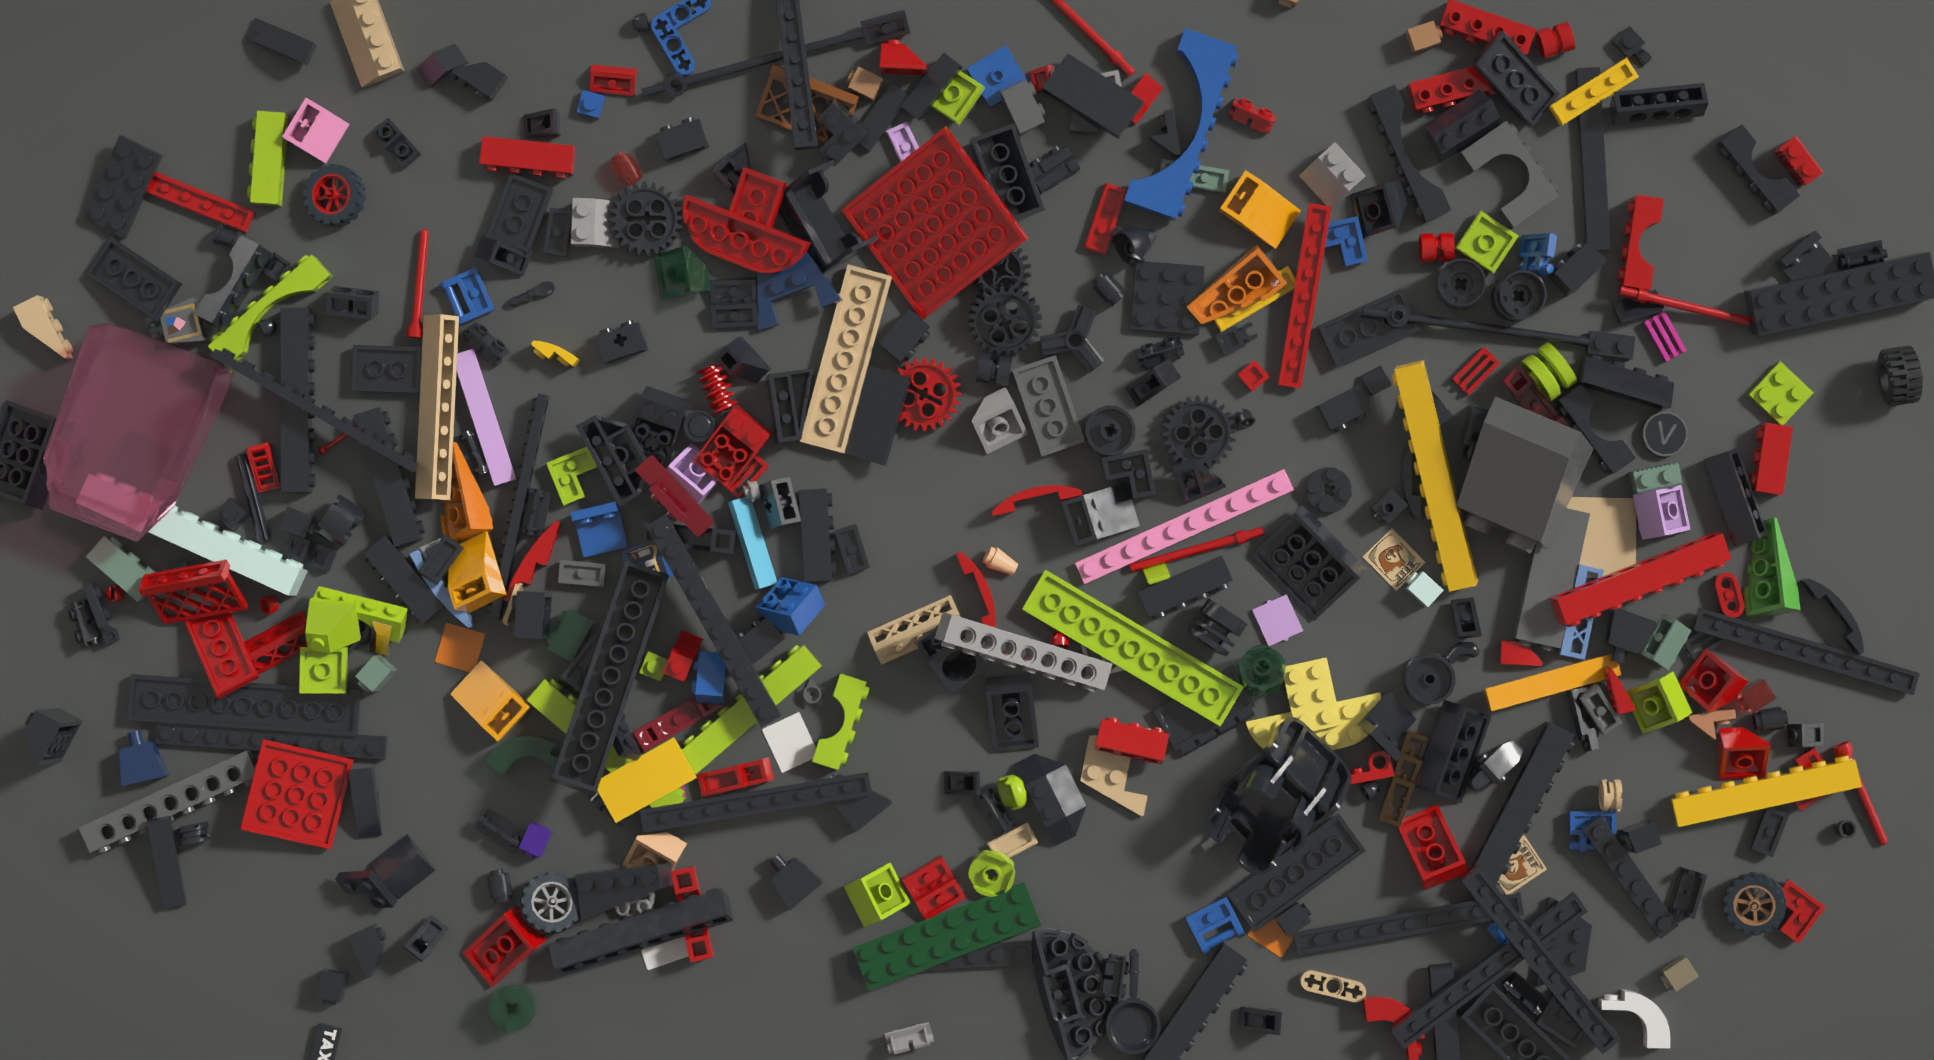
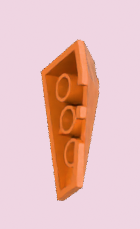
[1187,244,1287,324]
[440,442,493,542]

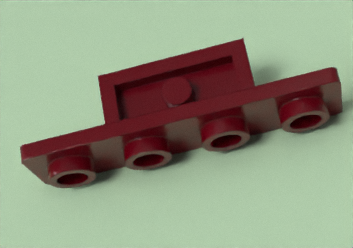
[636,455,714,537]

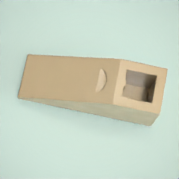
[13,295,73,360]

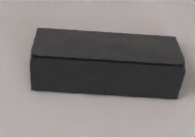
[1612,289,1665,325]

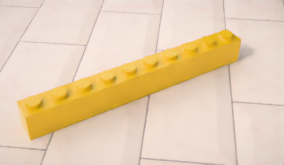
[1392,360,1478,592]

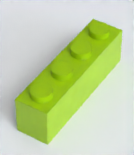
[247,111,289,207]

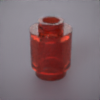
[611,151,643,186]

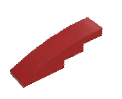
[504,520,562,602]

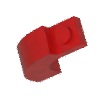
[1362,995,1425,1060]

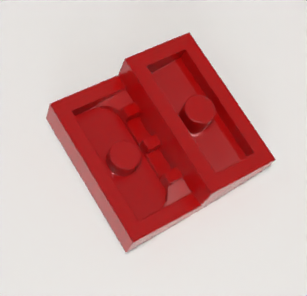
[902,855,966,920]

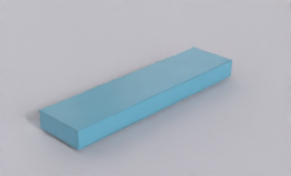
[728,497,777,590]

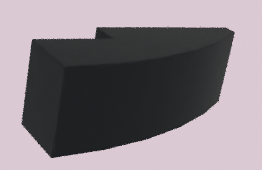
[246,18,317,66]
[349,767,383,838]

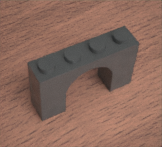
[1458,121,1559,230]

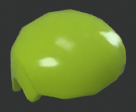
[997,775,1028,810]

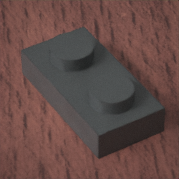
[558,560,607,587]

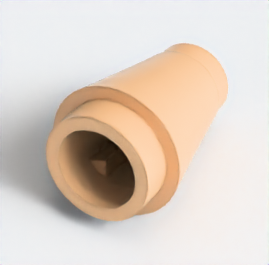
[982,547,1018,576]

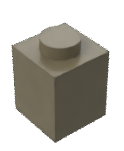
[1659,955,1699,992]

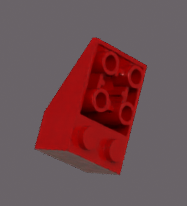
[693,405,774,489]

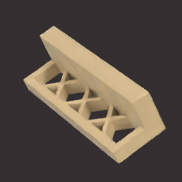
[867,595,960,665]

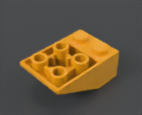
[1219,170,1301,249]
[448,531,507,613]
[451,660,532,741]

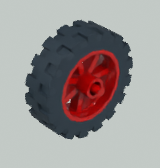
[303,164,366,227]

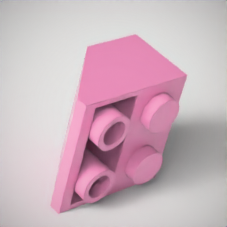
[282,98,350,163]

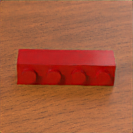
[479,136,576,179]

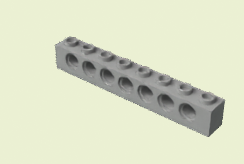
[935,612,1113,692]

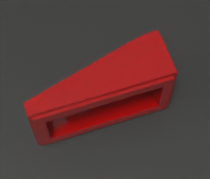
[246,443,281,493]
[1603,666,1636,715]

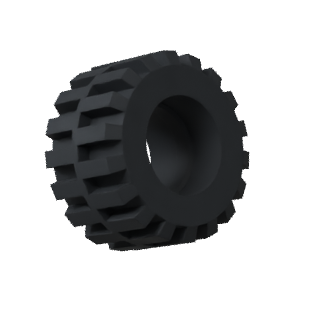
[1877,346,1923,406]

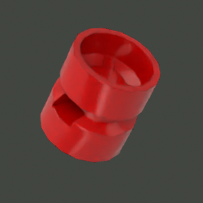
[1535,21,1576,59]
[1418,232,1455,263]

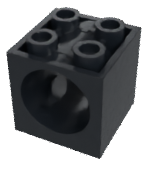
[915,625,989,694]

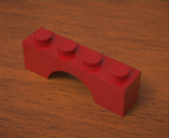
[1617,195,1664,291]
[671,865,715,962]

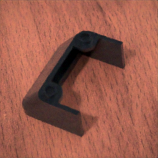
[778,160,879,273]

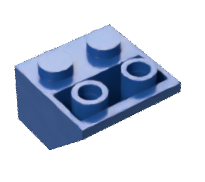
[756,577,825,636]

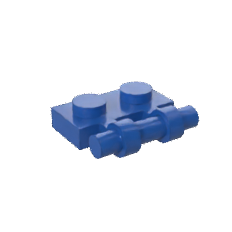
[1518,233,1557,276]
[1569,811,1616,853]

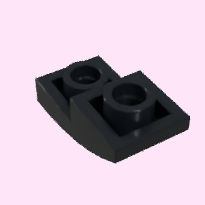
[371,118,421,169]

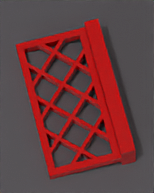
[138,559,248,624]

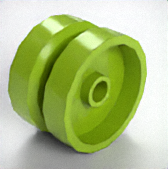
[1520,342,1577,401]

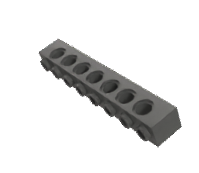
[79,750,256,854]

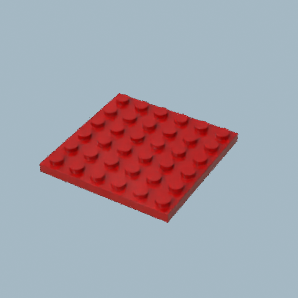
[841,127,1029,320]

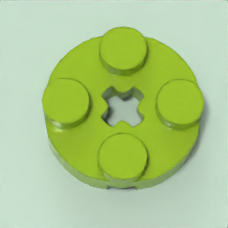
[969,850,1015,897]

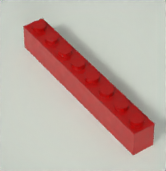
[1550,532,1731,627]

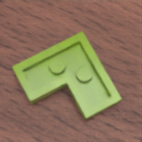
[546,447,598,506]

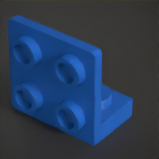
[571,502,628,557]

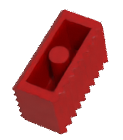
[1774,136,1823,187]

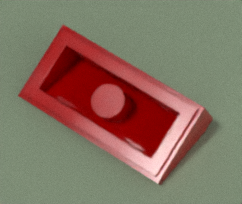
[589,65,637,96]
[1131,73,1163,125]

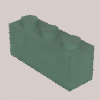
[86,536,156,602]

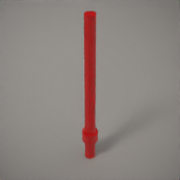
[1050,0,1136,77]
[1618,286,1750,326]
[1129,527,1264,572]

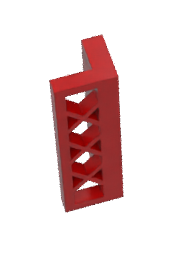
[244,611,308,674]

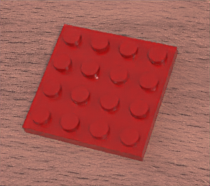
[240,739,353,849]

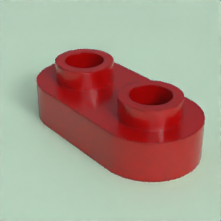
[1714,572,1744,618]

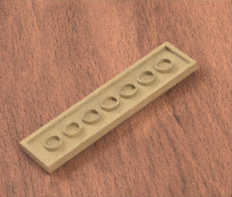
[800,265,892,454]

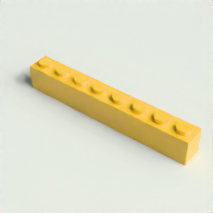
[1670,755,1862,827]

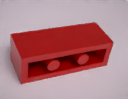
[1749,423,1793,496]
[1094,717,1169,765]

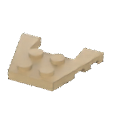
[1080,727,1161,816]

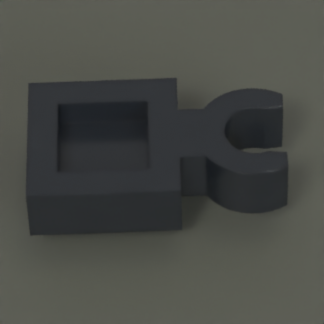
[1214,323,1258,356]

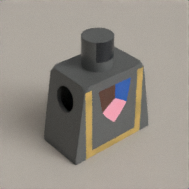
[149,298,208,345]

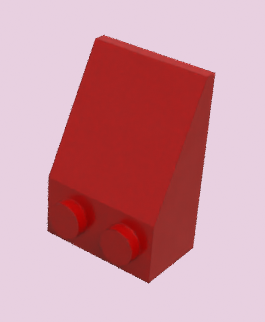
[1397,804,1467,891]
[463,905,547,988]

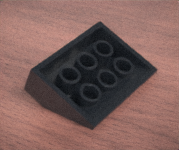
[0,400,73,510]
[1250,504,1367,621]

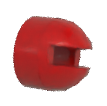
[105,584,125,603]
[260,596,280,615]
[1050,631,1069,648]

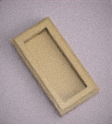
[987,822,1038,858]

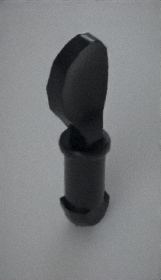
[509,281,555,307]

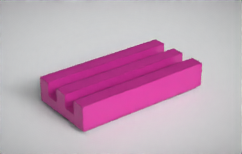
[1643,311,1687,362]

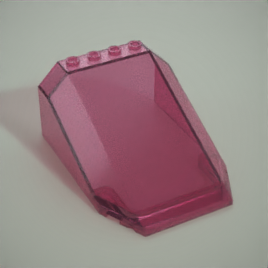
[43,323,235,542]

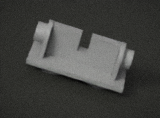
[884,1022,934,1055]

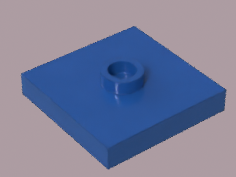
[967,45,1028,108]

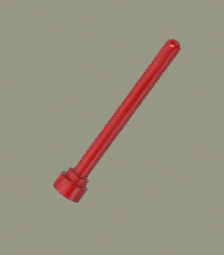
[406,229,429,339]
[1833,741,1888,845]

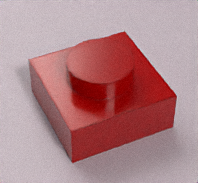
[1237,360,1269,392]

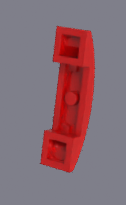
[992,485,1083,516]
[956,552,996,628]

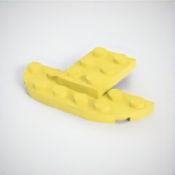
[1245,657,1381,750]

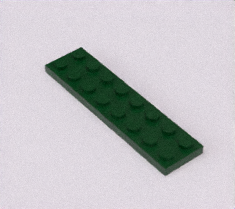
[853,882,1041,992]

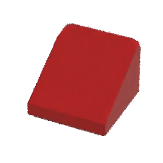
[1029,65,1057,93]

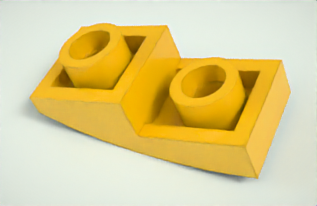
[531,341,580,367]

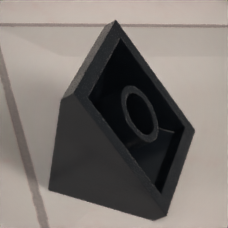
[371,834,436,899]

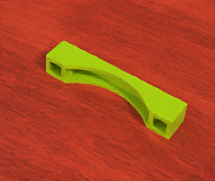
[208,254,333,368]

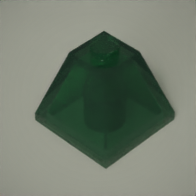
[654,246,711,300]

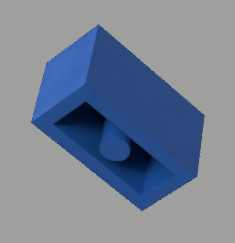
[691,651,727,704]

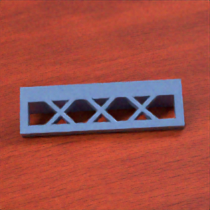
[1557,564,1604,660]

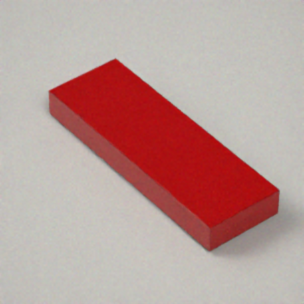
[1084,183,1127,255]

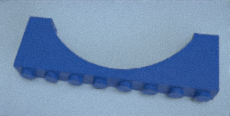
[1123,28,1239,221]

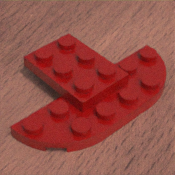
[683,167,810,273]

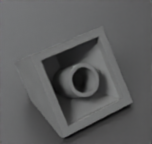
[972,387,1028,454]

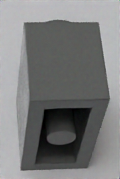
[998,79,1046,134]

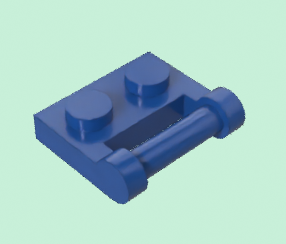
[439,267,495,326]
[1185,896,1245,954]

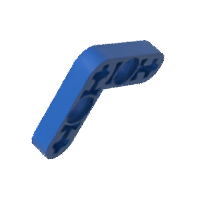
[651,0,712,76]

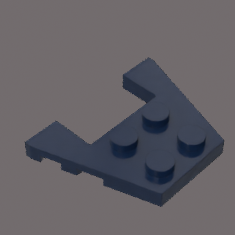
[757,251,843,331]

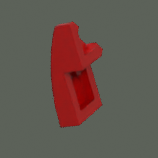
[1500,641,1543,666]

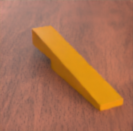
[1483,653,1621,711]

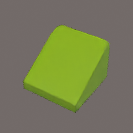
[1143,563,1170,585]

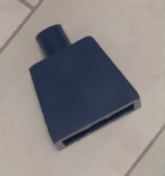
[119,730,169,786]

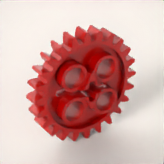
[898,357,963,432]

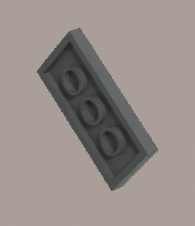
[1012,355,1085,457]

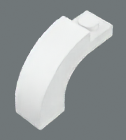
[1598,989,1670,1048]

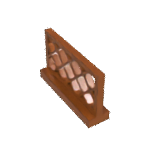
[755,64,861,142]

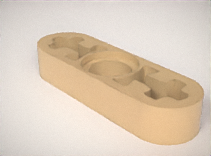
[1300,970,1366,1002]

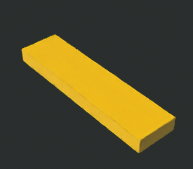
[1549,58,1639,126]
[1213,266,1296,333]

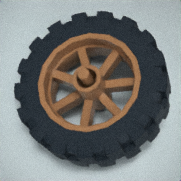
[1723,872,1786,936]

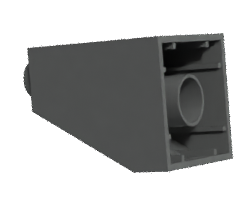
[1457,397,1593,554]

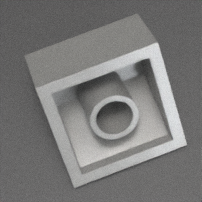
[1299,142,1366,207]
[571,198,620,248]

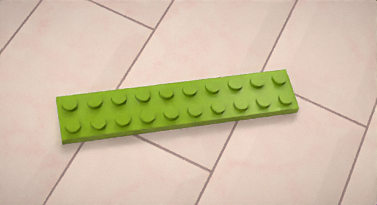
[1022,570,1244,727]

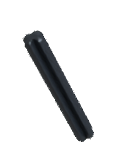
[236,453,271,543]

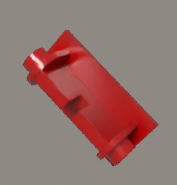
[1228,98,1277,134]

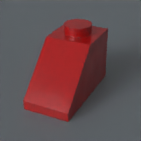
[663,630,703,682]

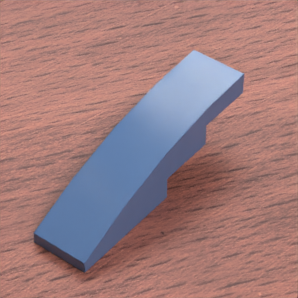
[410,550,476,628]

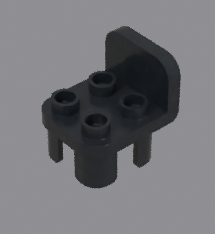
[1205,717,1352,875]

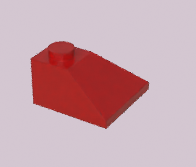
[880,40,927,76]
[1679,649,1749,713]
[1717,727,1770,780]

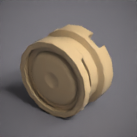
[1599,779,1623,811]

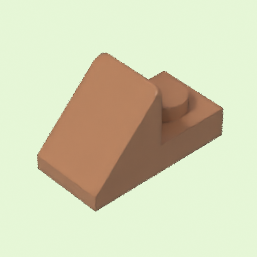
[1685,709,1736,740]

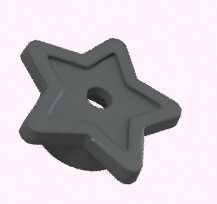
[797,679,827,708]

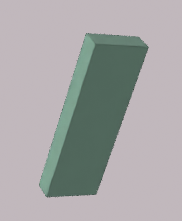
[1160,159,1230,194]

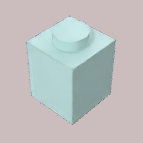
[1405,572,1443,607]

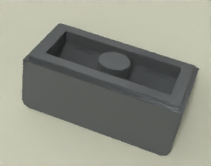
[1579,683,1622,736]

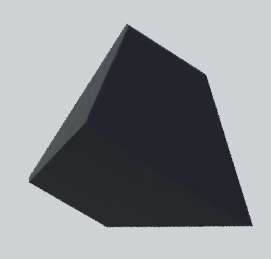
[712,142,751,194]

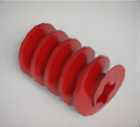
[696,365,737,415]

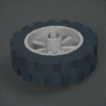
[519,872,580,935]

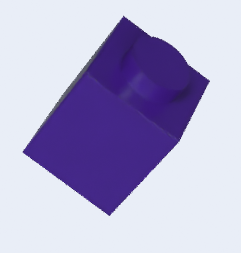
[519,821,553,859]

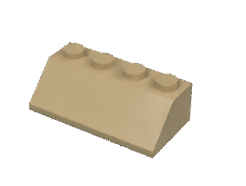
[330,0,405,88]

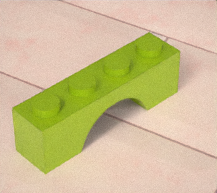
[313,586,408,643]
[812,673,870,770]

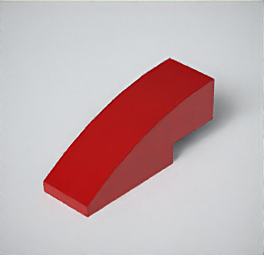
[697,757,774,797]

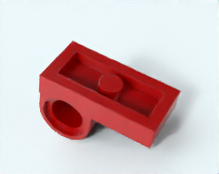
[1350,751,1394,784]

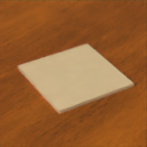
[1567,497,1637,578]

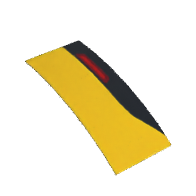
[370,621,392,656]

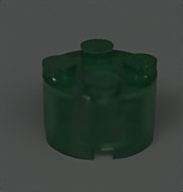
[1238,645,1286,697]
[488,983,538,1032]

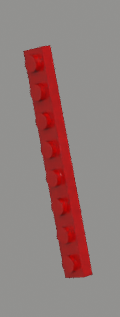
[1278,203,1332,389]

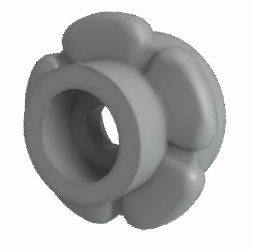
[743,481,760,503]

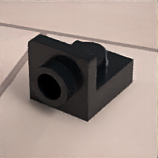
[1787,723,1825,747]

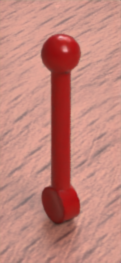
[318,424,357,455]

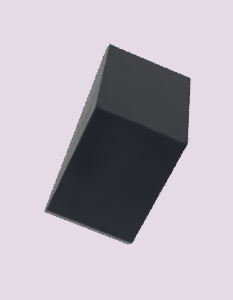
[417,44,468,88]
[524,108,561,138]
[944,771,980,795]

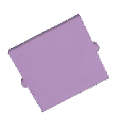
[1252,594,1303,646]

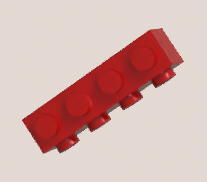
[1439,0,1536,56]
[1407,66,1498,114]

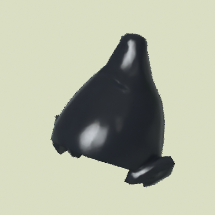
[1111,227,1158,265]

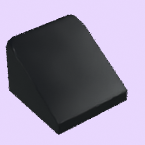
[1360,366,1392,396]

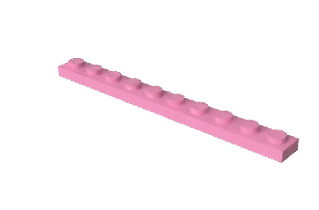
[1075,469,1294,584]

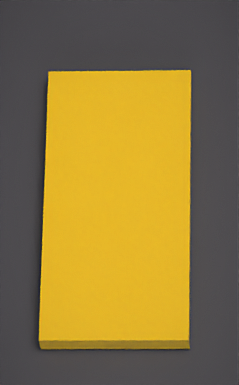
[597,737,697,823]

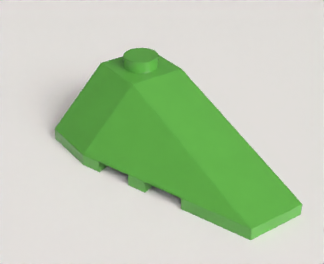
[1744,518,1801,617]

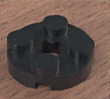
[1305,467,1352,513]

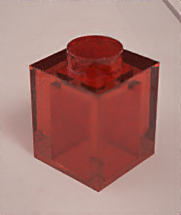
[1737,679,1777,713]

